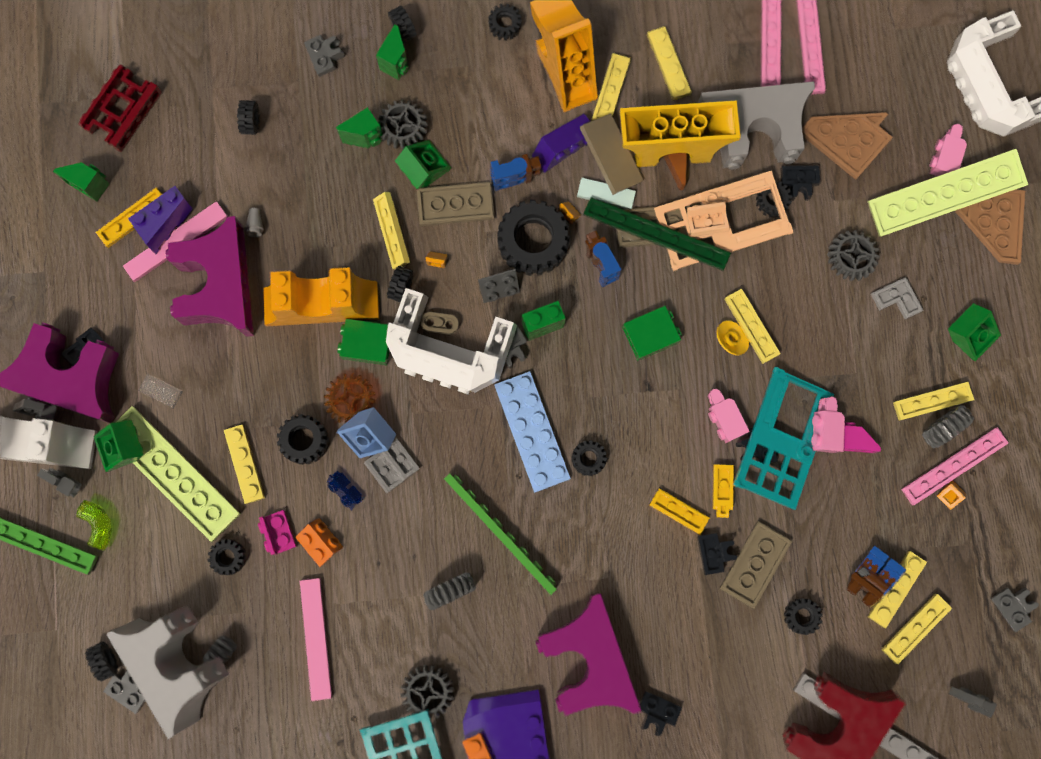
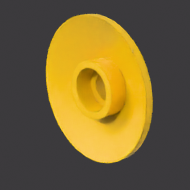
[716,321,749,356]

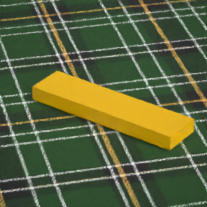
[96,187,162,248]

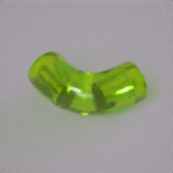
[76,500,112,551]

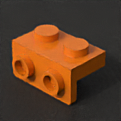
[295,518,343,567]

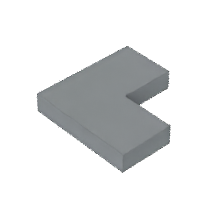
[871,277,924,319]

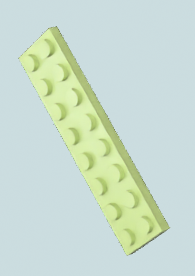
[867,149,1028,237]
[116,406,241,542]

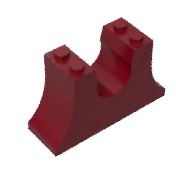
[782,672,906,759]

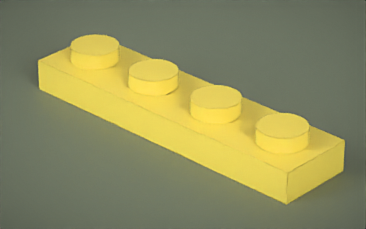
[647,27,691,101]
[592,53,630,121]
[373,192,410,269]
[724,289,780,364]
[893,382,974,421]
[224,425,265,504]
[867,551,927,628]
[881,594,952,664]

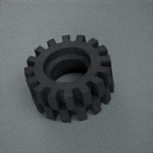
[488,3,521,41]
[388,5,417,43]
[237,100,260,135]
[756,181,792,217]
[387,266,414,303]
[571,440,607,476]
[208,539,246,575]
[784,598,823,635]
[85,641,118,682]

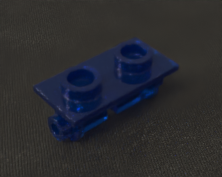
[327,471,363,511]

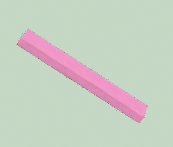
[761,0,781,87]
[796,0,826,94]
[123,201,228,282]
[901,427,1008,505]
[300,578,332,701]

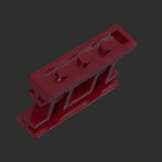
[79,64,162,152]

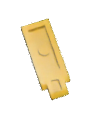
[712,464,734,518]

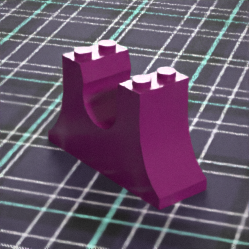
[166,216,254,337]
[0,322,119,423]
[536,593,641,716]

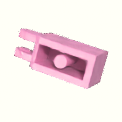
[930,124,967,176]
[707,389,750,443]
[812,396,845,453]

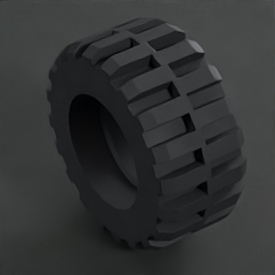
[498,200,570,276]

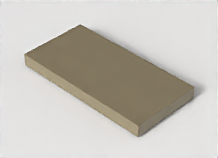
[579,114,644,195]
[417,182,494,226]
[617,206,690,248]
[719,521,792,609]

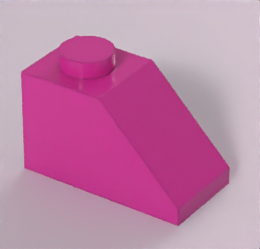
[844,423,881,453]

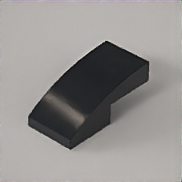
[61,327,104,367]

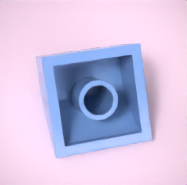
[337,407,396,458]

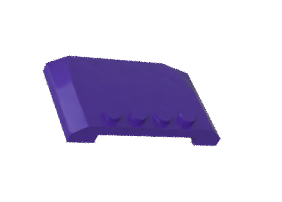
[463,689,549,759]

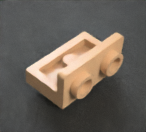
[687,202,729,237]

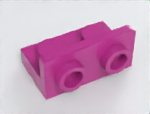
[258,510,297,555]

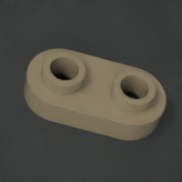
[421,312,459,335]

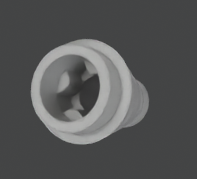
[244,208,264,237]

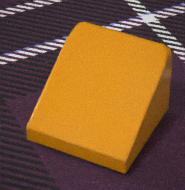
[559,202,581,224]
[425,252,447,268]
[937,480,966,510]

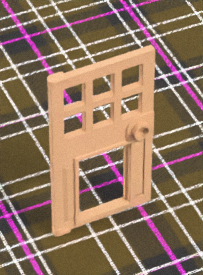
[654,171,793,271]

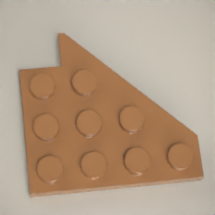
[802,113,893,180]
[955,189,1025,265]

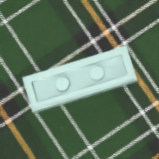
[577,178,636,209]

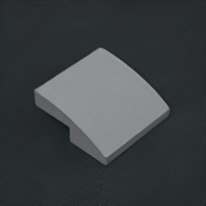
[364,438,420,494]

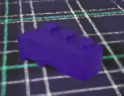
[532,114,591,173]
[128,186,193,255]

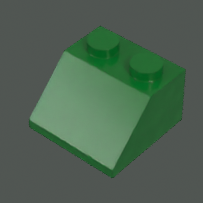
[376,24,409,80]
[336,107,383,148]
[395,140,451,189]
[53,162,110,202]
[948,303,1001,362]
[93,419,144,472]

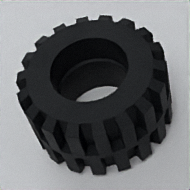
[277,414,329,465]

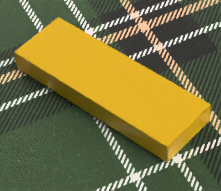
[649,488,710,535]

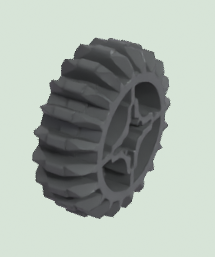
[378,99,428,150]
[827,230,880,281]
[922,405,974,448]
[423,572,476,610]
[400,665,455,719]

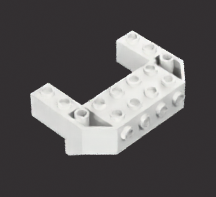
[947,10,1041,137]
[386,288,517,394]

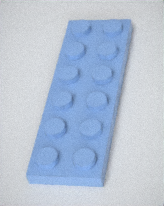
[494,372,571,493]

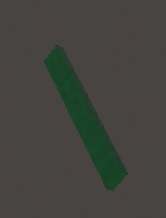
[583,197,731,271]

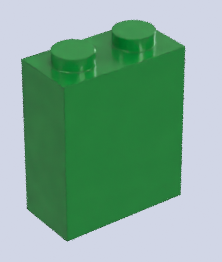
[522,301,566,341]
[622,306,682,361]
[337,319,390,366]

